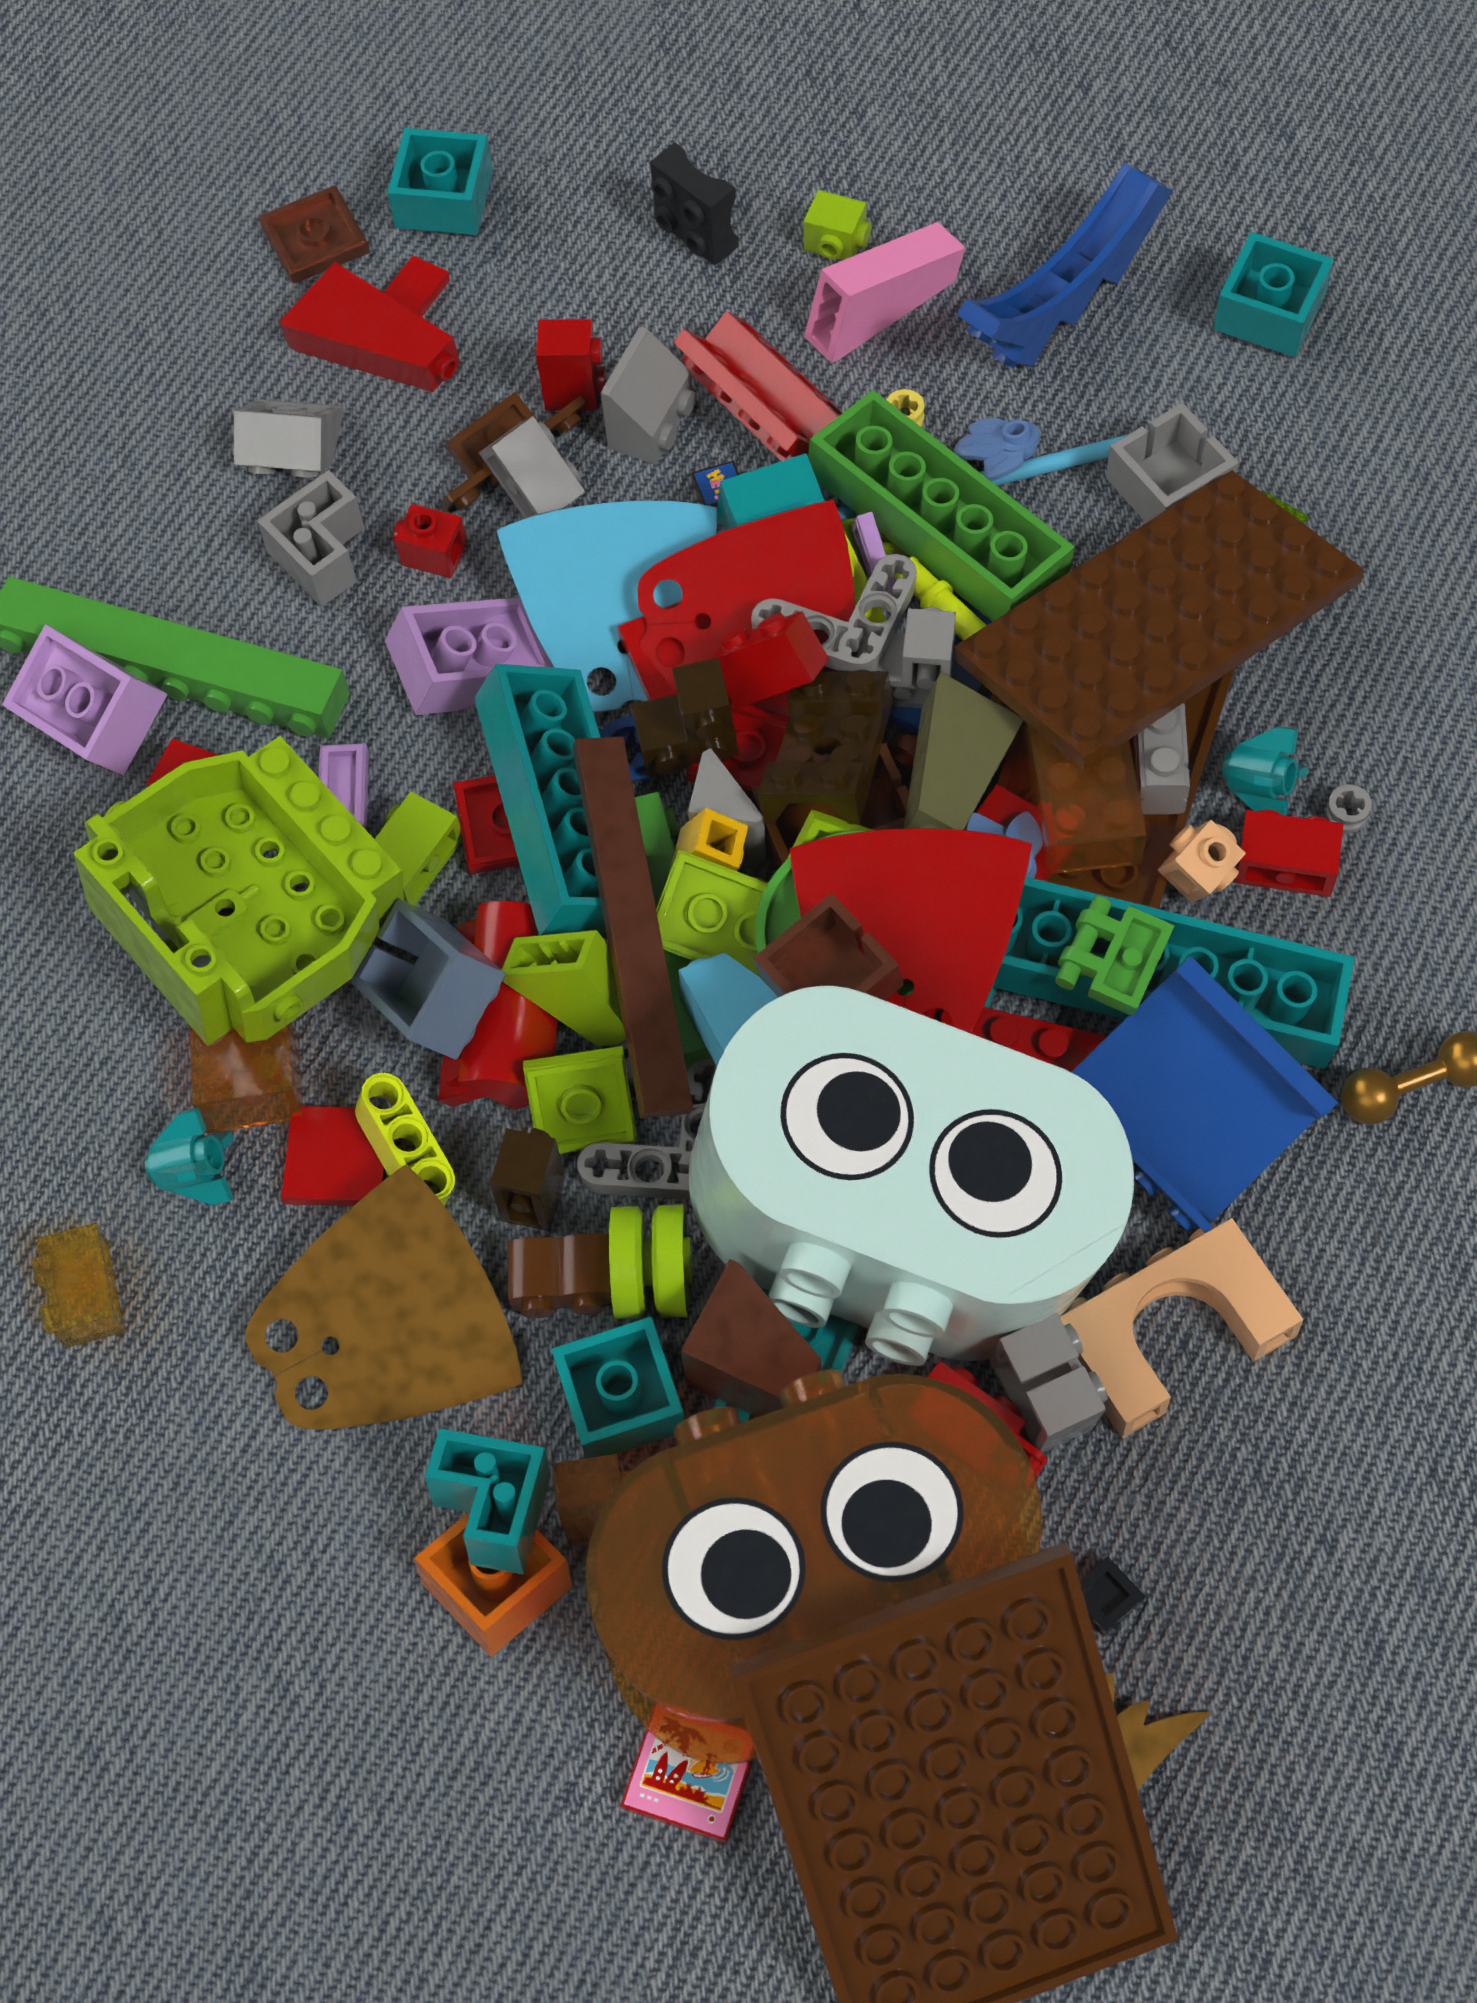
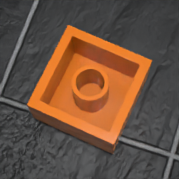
[414,1512,573,1657]

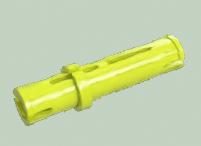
[894,556,987,641]

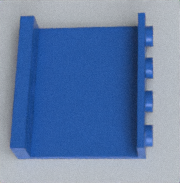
[1071,956,1338,1233]

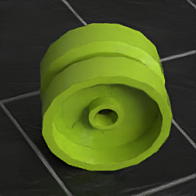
[609,1204,693,1319]

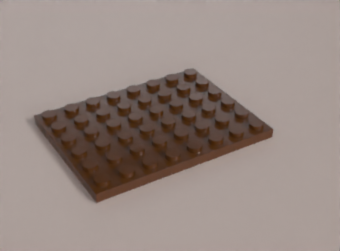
[728,1543,1179,2003]

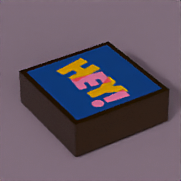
[691,460,739,508]

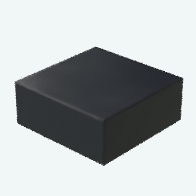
[1080,1556,1145,1637]

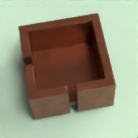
[753,893,904,1001]

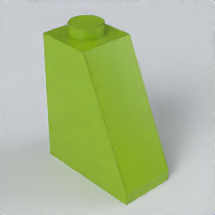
[502,930,626,1046]

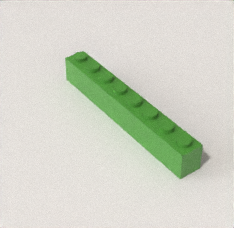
[0,576,350,739]

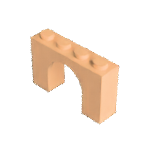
[1060,1218,1304,1439]

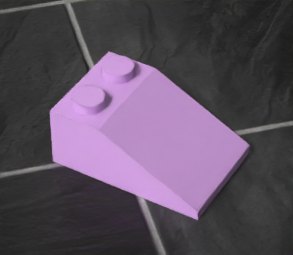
[385,597,554,715]
[2,624,168,776]

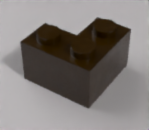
[631,658,739,777]

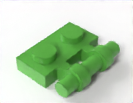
[1055,896,1175,1017]

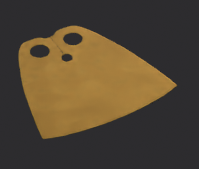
[245,1164,523,1429]

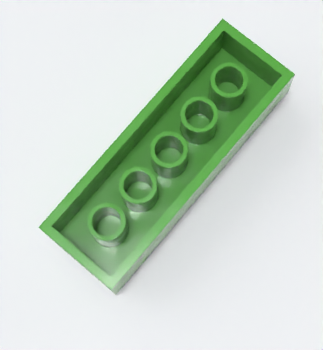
[808,390,1075,622]

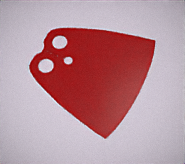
[637,500,855,716]
[790,828,1032,1033]

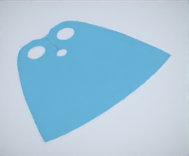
[496,501,717,712]

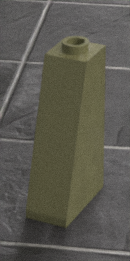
[904,672,1024,830]

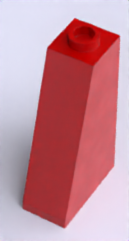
[279,262,460,392]

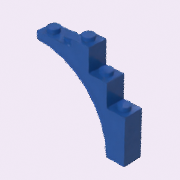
[957,163,1173,368]

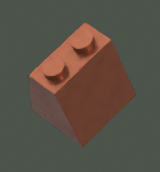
[681,1259,827,1437]

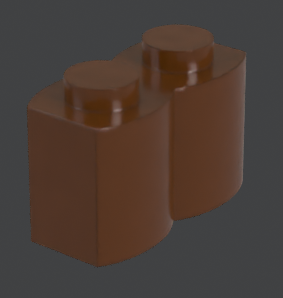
[507,1233,612,1318]

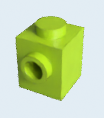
[803,190,872,261]

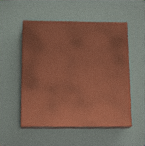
[258,185,370,284]

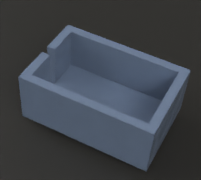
[351,898,506,1060]

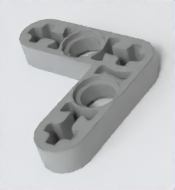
[751,554,917,671]
[577,1058,717,1200]

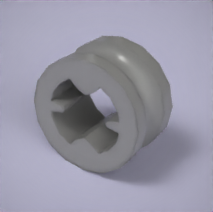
[1325,784,1372,834]

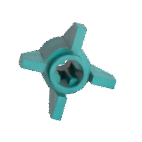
[1222,726,1308,816]
[145,1107,234,1205]

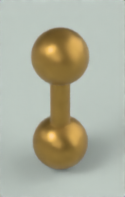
[1341,1031,1477,1125]

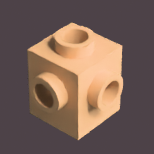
[1157,820,1246,903]

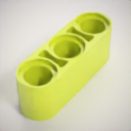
[355,1072,455,1206]

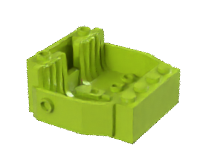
[73,736,404,1046]

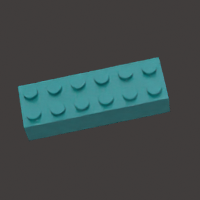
[474,664,607,938]

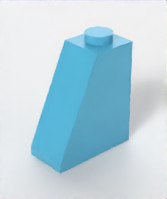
[679,952,778,1066]

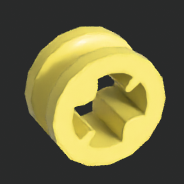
[886,389,925,427]

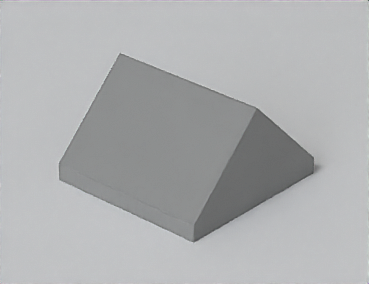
[688,748,767,869]

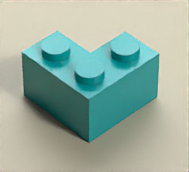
[425,1428,551,1575]

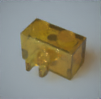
[32,1223,125,1348]

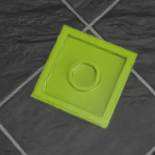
[523,1046,638,1154]

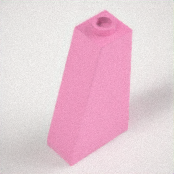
[804,222,966,363]

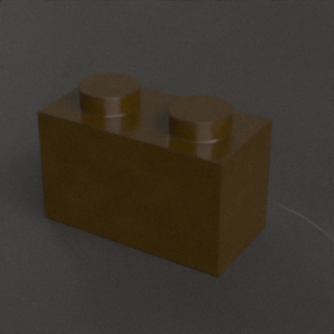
[490,1127,565,1232]

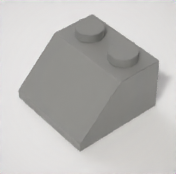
[601,326,696,465]
[234,399,344,478]

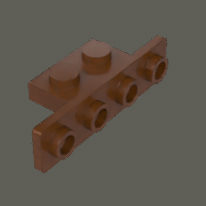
[439,392,586,512]

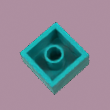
[387,128,493,235]
[1213,232,1334,357]
[551,1316,687,1464]

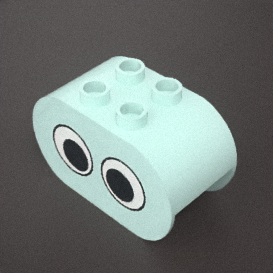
[689,986,1134,1366]

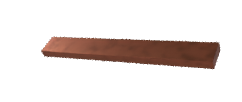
[572,737,694,1118]

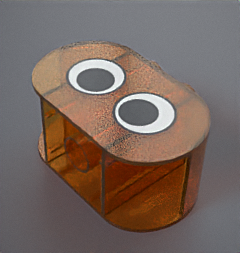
[586,1369,1042,1765]

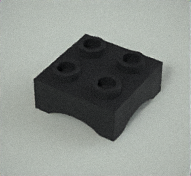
[650,142,739,266]

